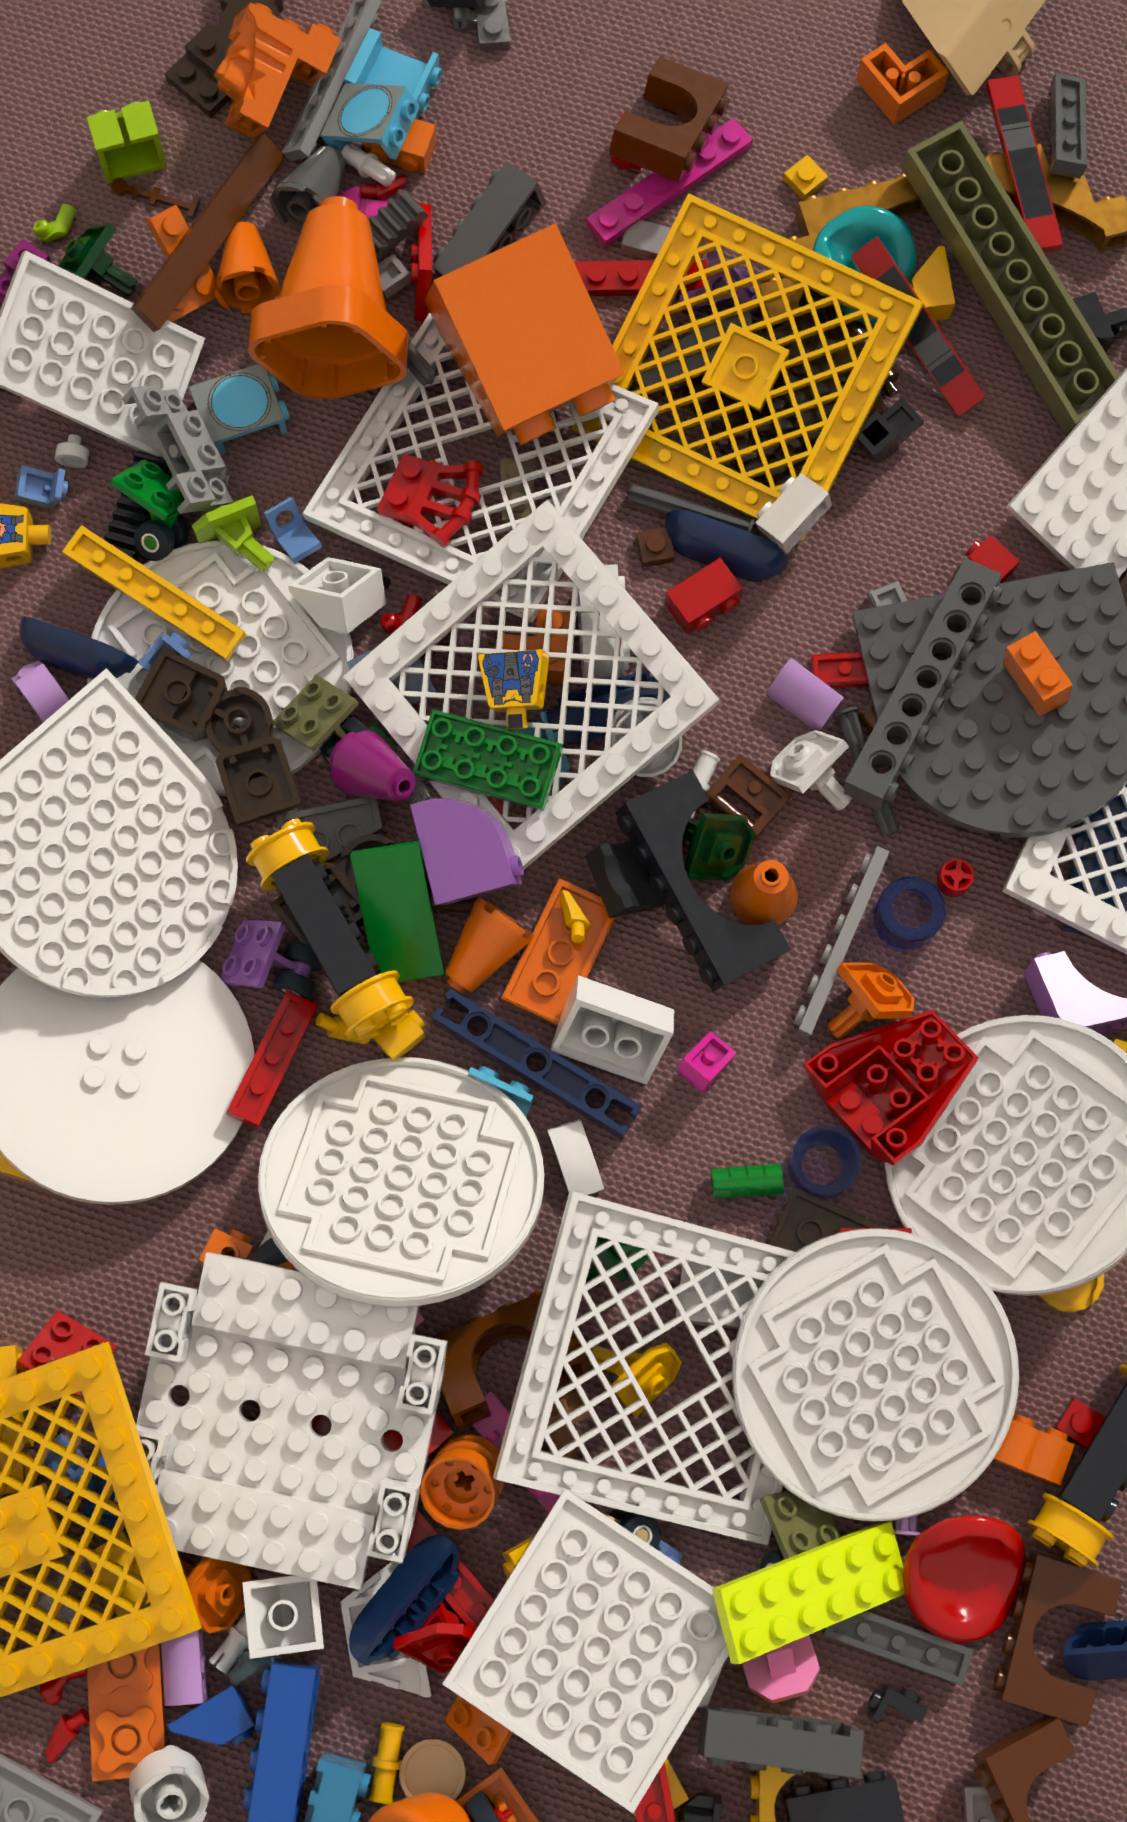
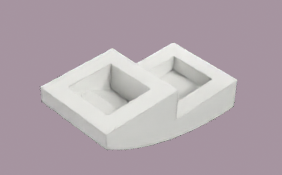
[547,1119,604,1195]

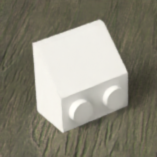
[756,473,832,555]
[288,557,386,634]
[676,1260,763,1329]
[242,1576,324,1659]

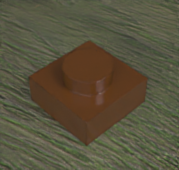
[636,527,675,567]

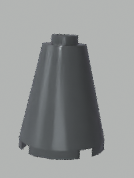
[270,146,346,233]

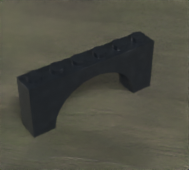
[615,770,791,992]

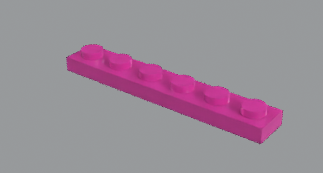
[585,118,753,247]

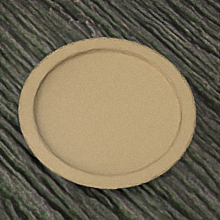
[399,1739,466,1800]

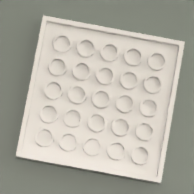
[442,1489,728,1813]

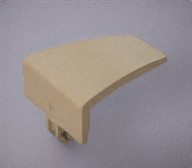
[901,0,1046,96]

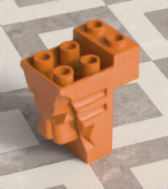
[214,2,341,139]

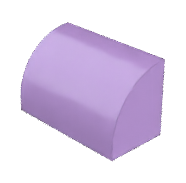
[767,658,844,732]
[160,1629,208,1706]

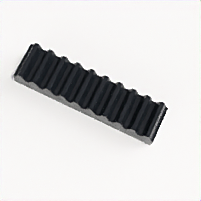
[104,451,169,561]

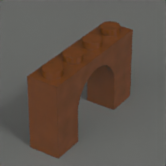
[609,56,730,183]
[432,1289,590,1430]
[993,1554,1122,1727]
[972,1716,1099,1822]

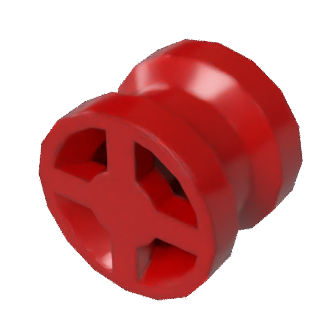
[936,858,974,897]

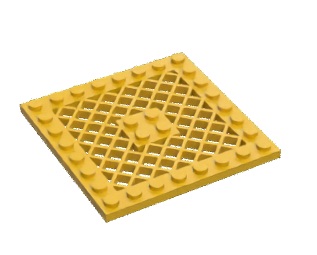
[571,193,923,542]
[0,1342,202,1697]

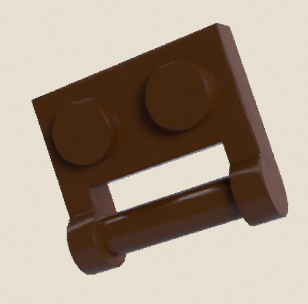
[705,754,792,842]

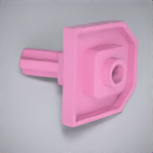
[741,1635,820,1704]

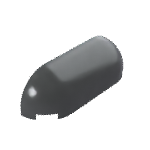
[641,301,752,391]

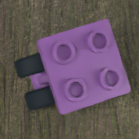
[220,920,322,1000]

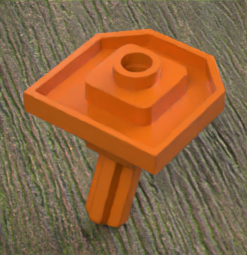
[828,963,915,1039]
[179,1556,252,1633]

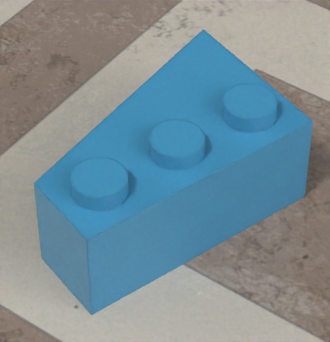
[304,1752,371,1822]

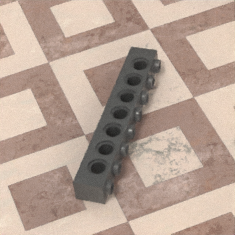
[844,558,1004,811]

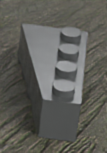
[432,161,546,277]
[698,1706,864,1779]

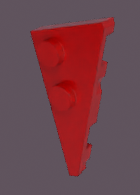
[410,203,432,321]

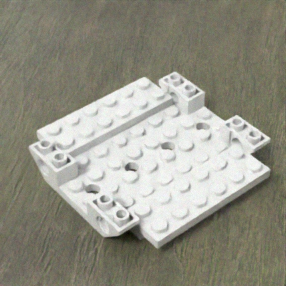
[114,1252,447,1590]

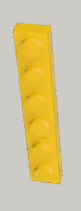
[62,525,246,662]

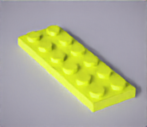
[712,1521,905,1664]

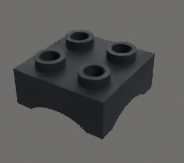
[585,841,664,918]

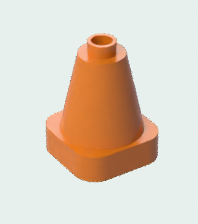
[248,196,409,399]

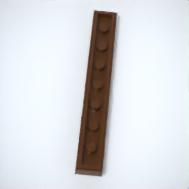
[130,133,285,332]

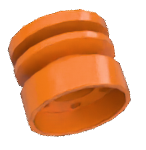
[420,1434,506,1530]

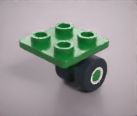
[110,460,189,561]

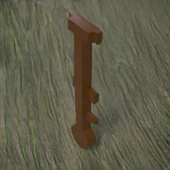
[111,178,200,218]

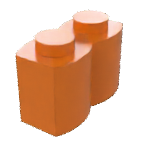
[993,1414,1075,1486]

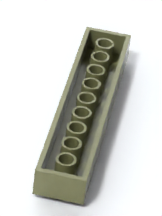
[900,120,1120,436]

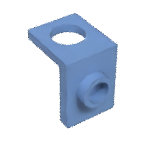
[264,497,322,563]

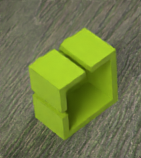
[87,100,168,184]

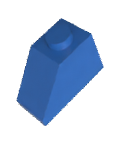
[168,1683,256,1746]

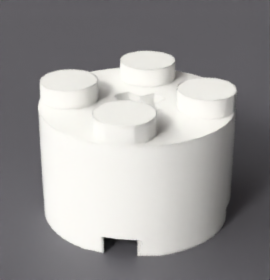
[129,1745,209,1822]

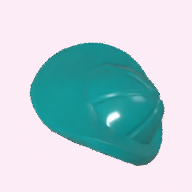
[812,205,916,324]

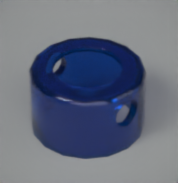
[873,877,946,950]
[788,1125,862,1199]

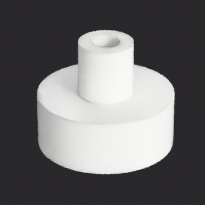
[55,434,89,468]

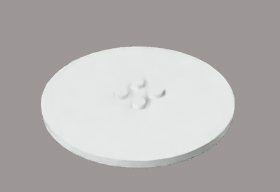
[87,540,354,796]
[0,960,255,1205]
[885,1015,1127,1296]
[258,1057,544,1307]
[732,1228,1019,1521]

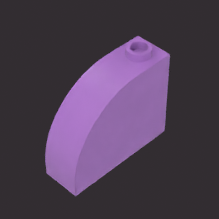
[410,798,524,905]

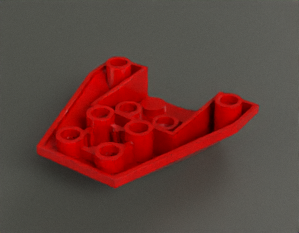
[803,1010,979,1166]

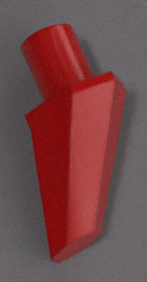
[360,174,407,201]
[45,1708,89,1765]

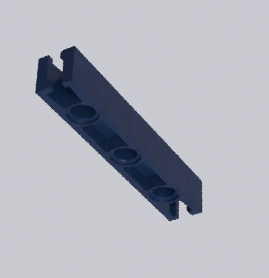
[432,988,642,1140]

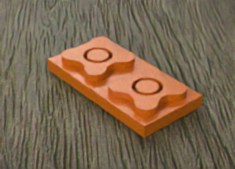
[501,878,616,1027]
[87,1644,167,1782]

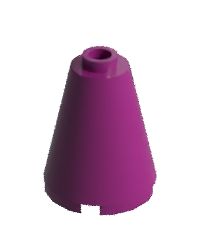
[330,730,416,801]

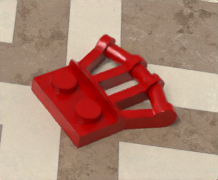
[377,453,483,548]

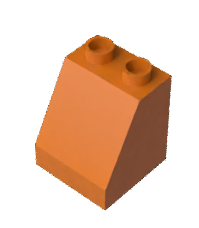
[425,223,625,445]

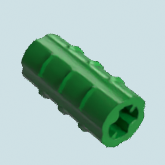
[710,1164,784,1199]

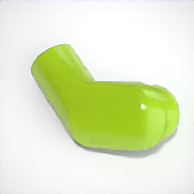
[33,204,77,243]

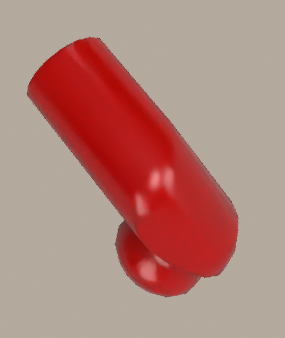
[380,594,422,635]
[39,1668,87,1705]

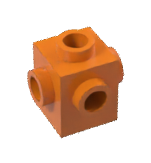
[199,1228,257,1264]

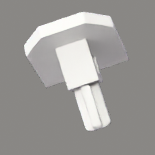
[770,730,852,811]

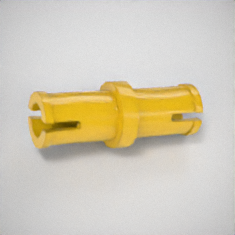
[369,1722,405,1804]

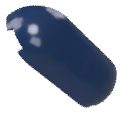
[664,510,789,582]
[19,616,138,680]
[546,671,671,743]
[349,1535,460,1665]
[1063,1620,1127,1681]

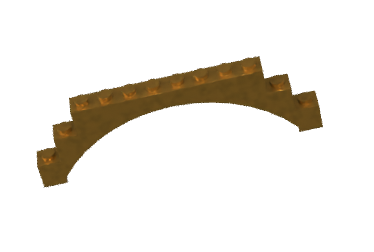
[756,144,1127,333]

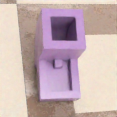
[11,660,69,722]

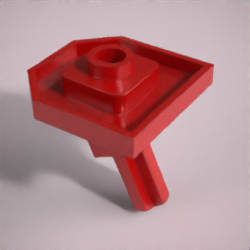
[394,1601,475,1674]

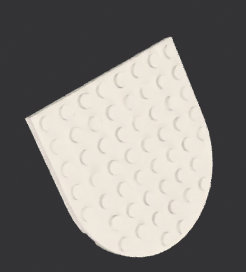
[0,668,238,998]

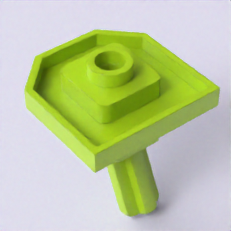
[192,495,275,571]

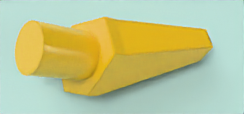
[559,890,591,943]
[315,1013,370,1044]

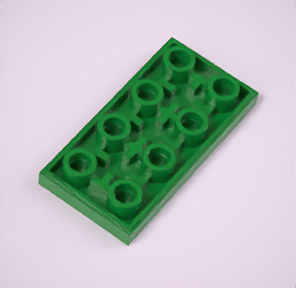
[413,709,564,811]
[350,841,445,982]

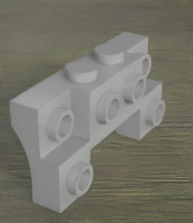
[122,384,234,514]

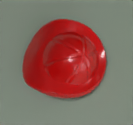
[903,1515,1025,1644]

